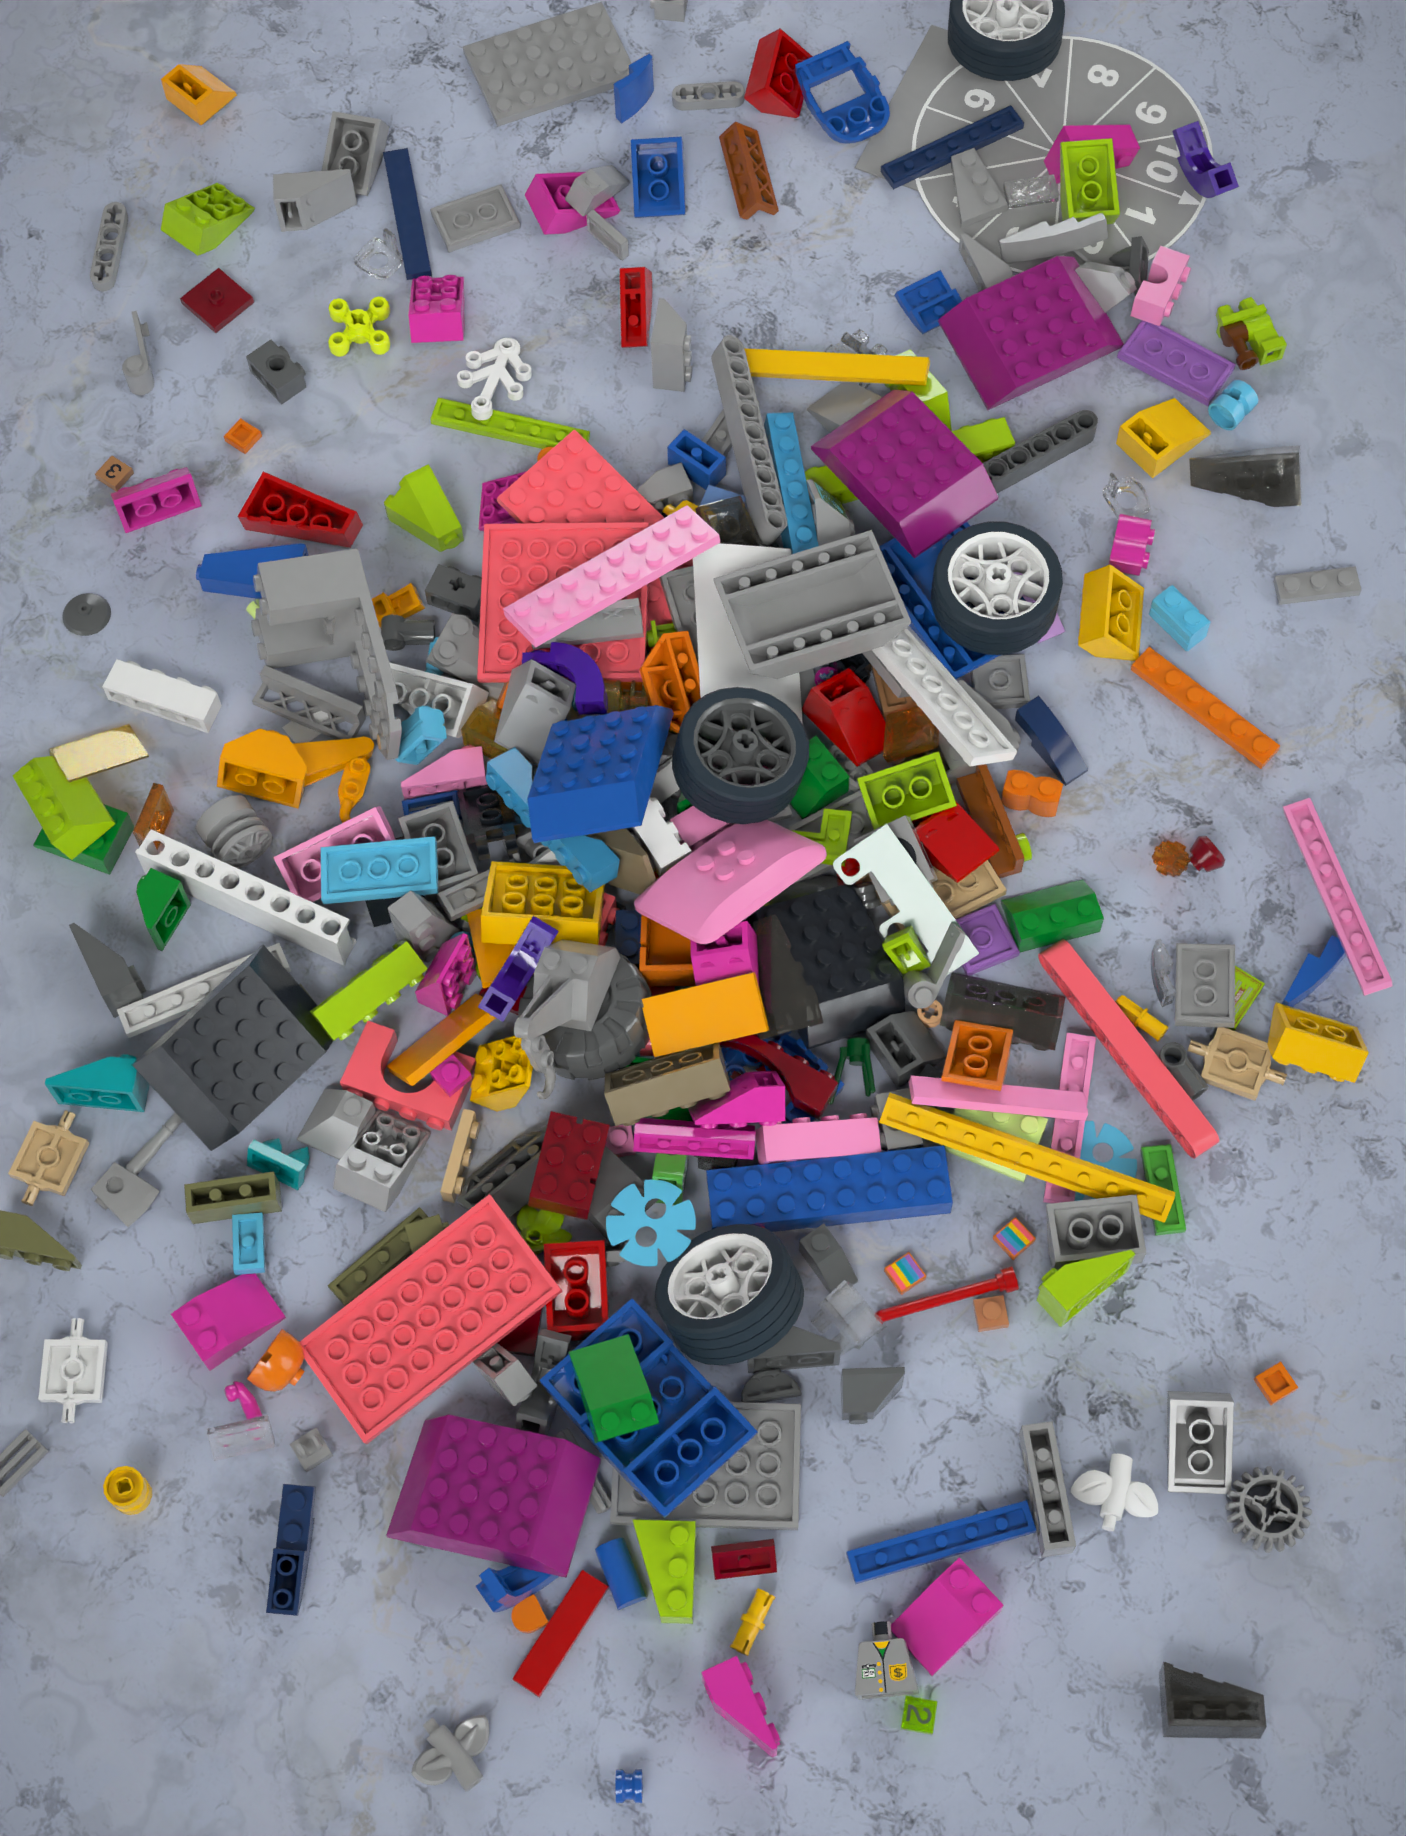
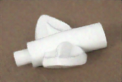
[1071,1454,1158,1531]

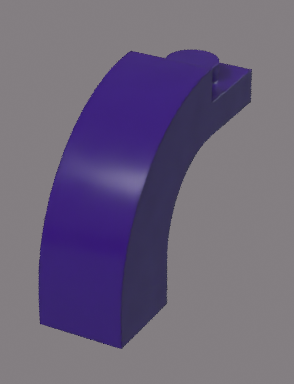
[1172,121,1239,198]
[522,642,608,715]
[478,916,559,1022]

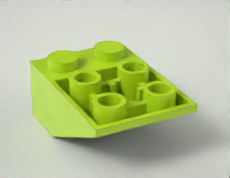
[161,183,255,256]

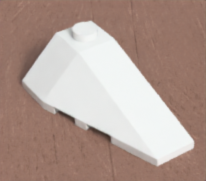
[389,663,489,738]

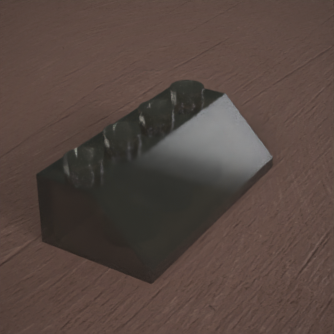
[940,972,1065,1051]

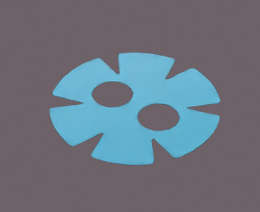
[1075,1121,1137,1201]
[606,1179,696,1267]

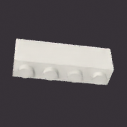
[102,659,222,733]

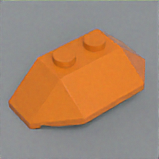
[639,631,702,738]

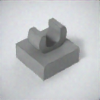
[290,1428,333,1473]

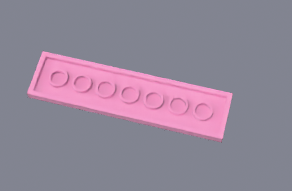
[503,505,720,648]

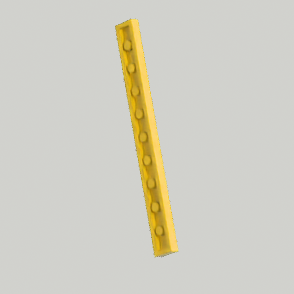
[879,1092,1175,1223]

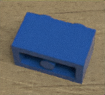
[667,429,726,490]

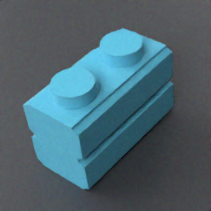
[1149,585,1211,652]
[395,706,447,765]

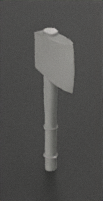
[91,1113,183,1227]

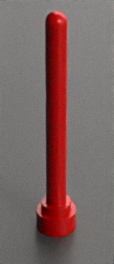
[875,1266,1019,1322]

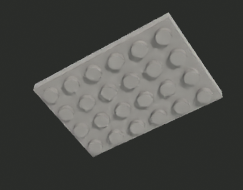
[463,1,632,127]
[610,1402,801,1530]

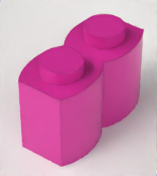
[1108,514,1155,576]

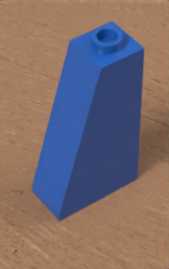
[196,543,309,599]

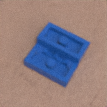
[613,53,654,124]
[894,270,962,334]

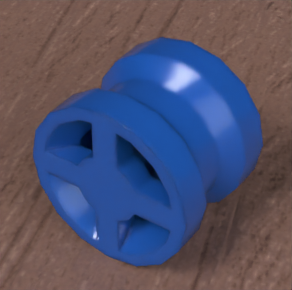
[615,1769,643,1803]

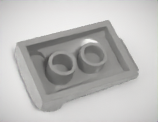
[426,613,504,701]

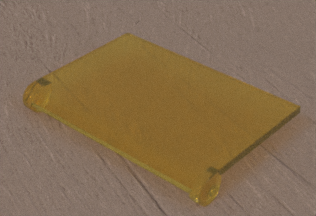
[49,724,149,782]

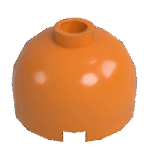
[247,1329,305,1392]

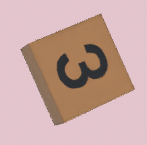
[95,456,134,492]

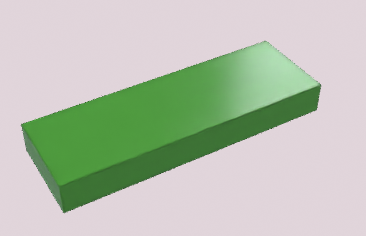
[1140,1144,1186,1236]

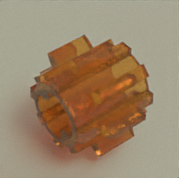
[1152,840,1190,877]

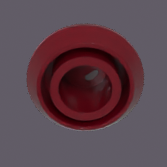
[1188,836,1226,872]

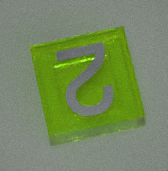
[900,1696,938,1735]

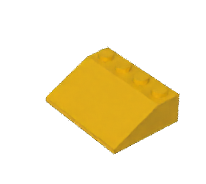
[481,861,605,945]

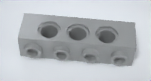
[1019,1421,1076,1558]

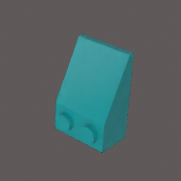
[45,1054,150,1112]

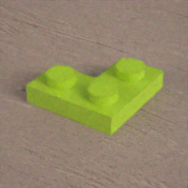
[792,808,852,866]

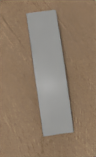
[999,213,1108,263]

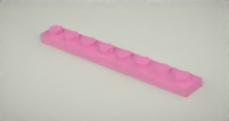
[1283,798,1392,996]

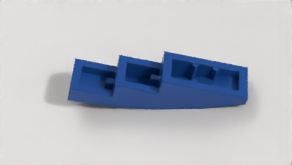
[1282,935,1346,1007]

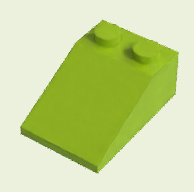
[1060,138,1120,224]
[1036,1250,1135,1327]

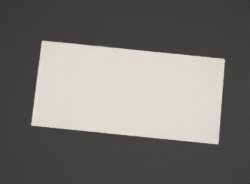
[693,543,803,745]

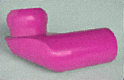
[224,1381,263,1423]

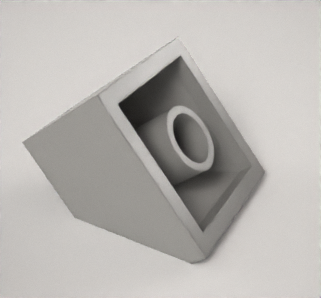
[297,1089,376,1160]

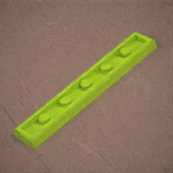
[430,398,590,449]

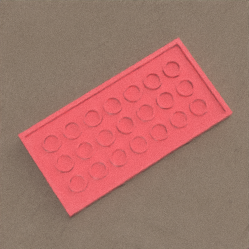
[497,429,693,652]
[300,1194,563,1444]

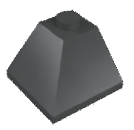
[840,1367,905,1424]

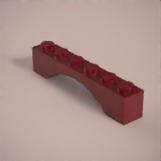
[719,1034,838,1120]

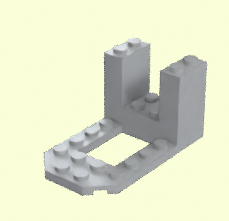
[251,548,402,760]

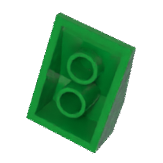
[33,804,135,875]
[568,1334,659,1443]

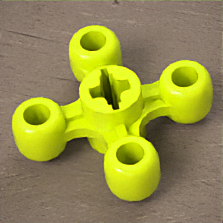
[328,296,390,357]

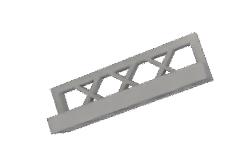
[532,598,644,650]
[252,665,366,740]

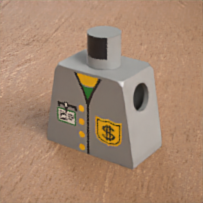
[855,1621,919,1700]

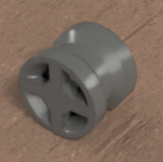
[853,881,881,909]

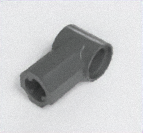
[381,615,435,651]
[1159,1042,1209,1101]

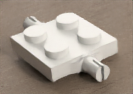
[38,1318,108,1423]

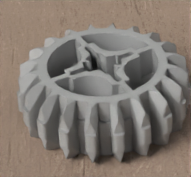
[1225,1466,1312,1553]

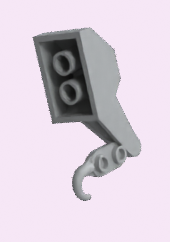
[514,939,620,1099]

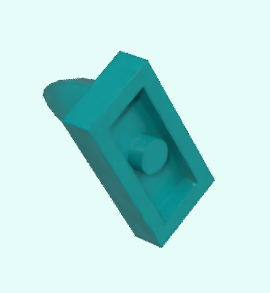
[246,1138,310,1191]

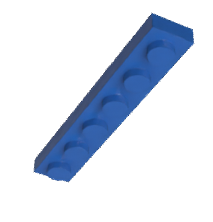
[846,1500,1036,1584]

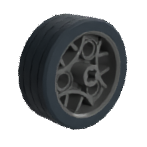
[672,687,809,824]

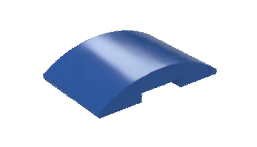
[540,1298,758,1518]

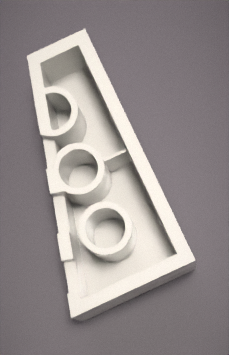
[629,797,691,877]

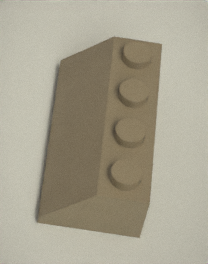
[604,1042,730,1126]

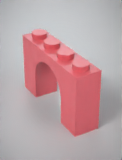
[340,1021,476,1131]

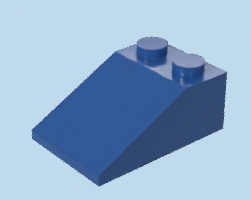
[631,136,686,218]

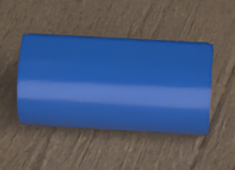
[595,1538,647,1610]

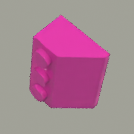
[111,467,202,533]

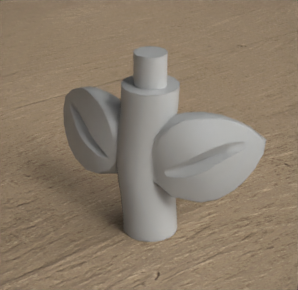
[411,1715,489,1792]

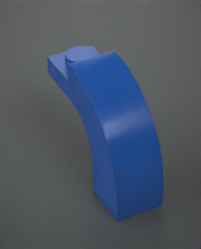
[476,1565,559,1613]

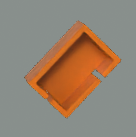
[639,914,696,987]

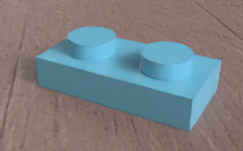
[232,1213,265,1275]

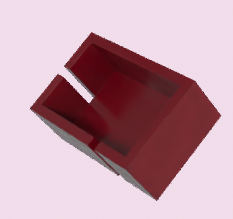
[528,1111,610,1220]

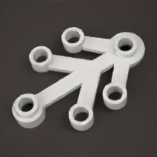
[457,338,532,420]

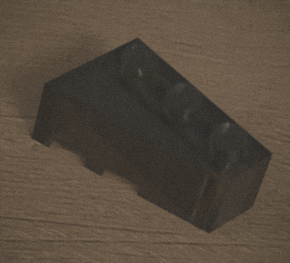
[1159,1661,1267,1739]

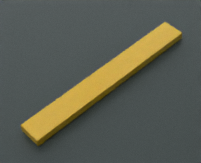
[744,348,930,386]

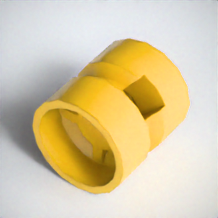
[103,1466,152,1515]

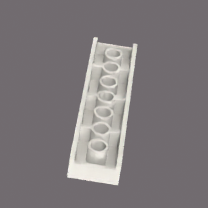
[135,830,357,966]

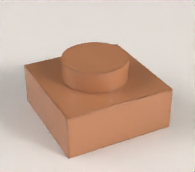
[973,1295,1009,1332]

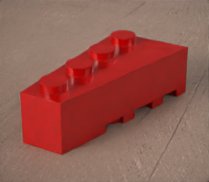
[237,471,363,548]

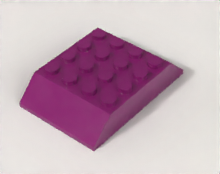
[938,256,1124,410]
[811,389,998,558]
[386,1414,601,1578]

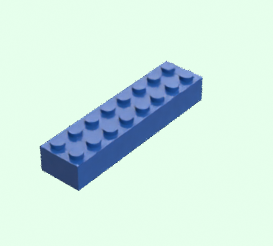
[706,1146,953,1232]

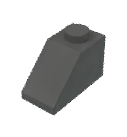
[799,1224,858,1298]

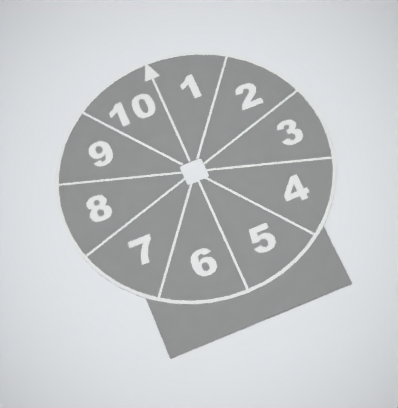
[855,25,1213,274]

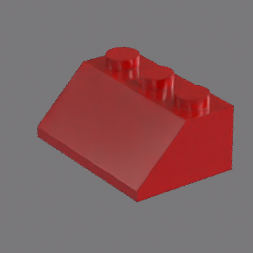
[744,28,813,118]

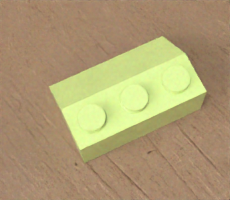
[942,1108,1048,1183]

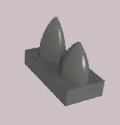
[1109,236,1149,296]

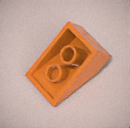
[941,1020,1013,1091]

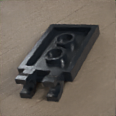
[457,784,524,861]

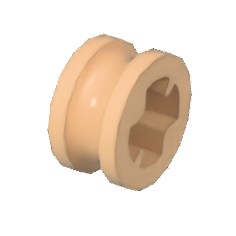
[917,1000,943,1028]

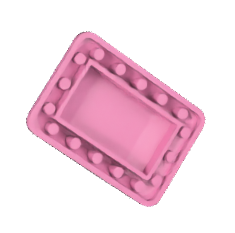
[634,820,827,944]

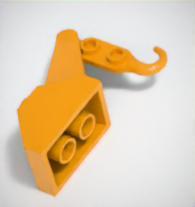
[217,728,374,823]

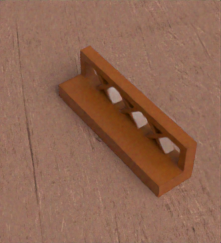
[719,122,779,220]
[956,764,1024,879]

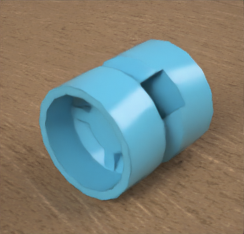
[1208,380,1259,430]

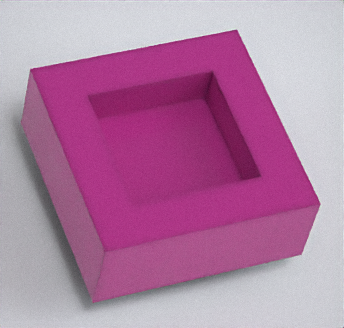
[430,1054,473,1097]

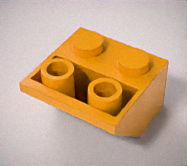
[161,64,237,125]

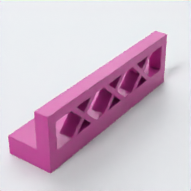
[633,1118,756,1160]

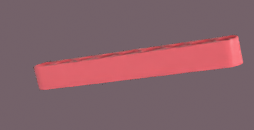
[1038,939,1219,1159]

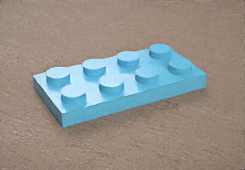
[321,836,438,904]

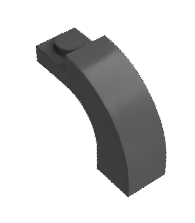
[515,1328,571,1435]

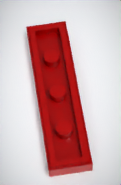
[512,1570,609,1698]

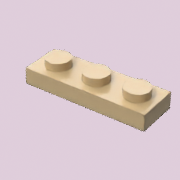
[440,1109,480,1203]

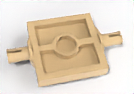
[1187,1027,1287,1101]
[8,1110,90,1206]

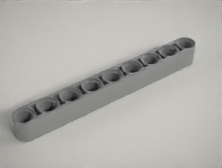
[711,335,788,545]

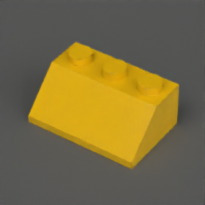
[1078,565,1144,661]
[1267,1002,1369,1083]

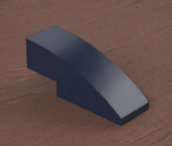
[1015,695,1088,786]

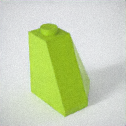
[384,464,464,552]

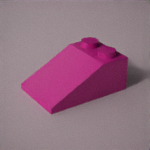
[525,172,620,235]
[171,1273,286,1371]
[891,1557,1004,1676]

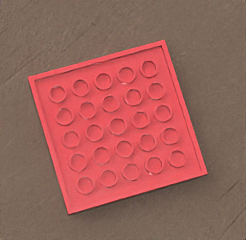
[477,522,649,683]

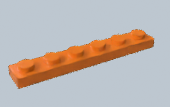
[1131,647,1280,769]

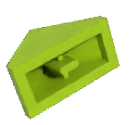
[882,925,931,975]

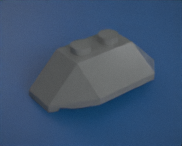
[457,1125,547,1217]

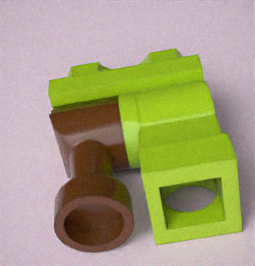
[1216,297,1287,370]

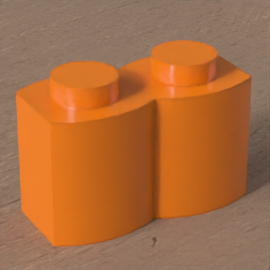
[1001,770,1063,817]

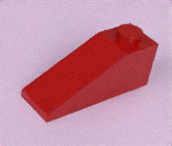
[620,267,652,348]

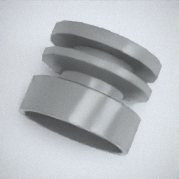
[195,795,273,869]

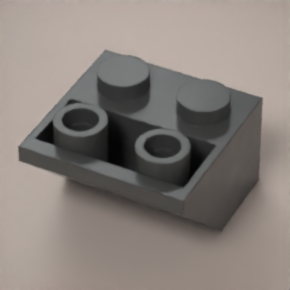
[866,1011,946,1088]

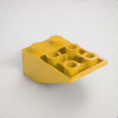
[1116,398,1211,478]
[470,1036,533,1112]

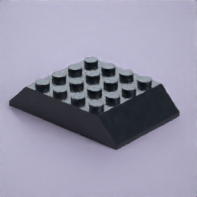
[742,874,905,1050]
[131,945,334,1151]

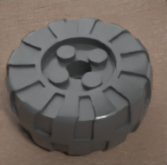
[518,952,652,1080]

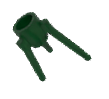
[829,1038,876,1105]

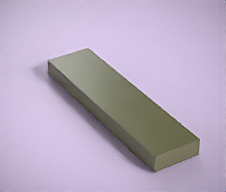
[327,1207,428,1306]

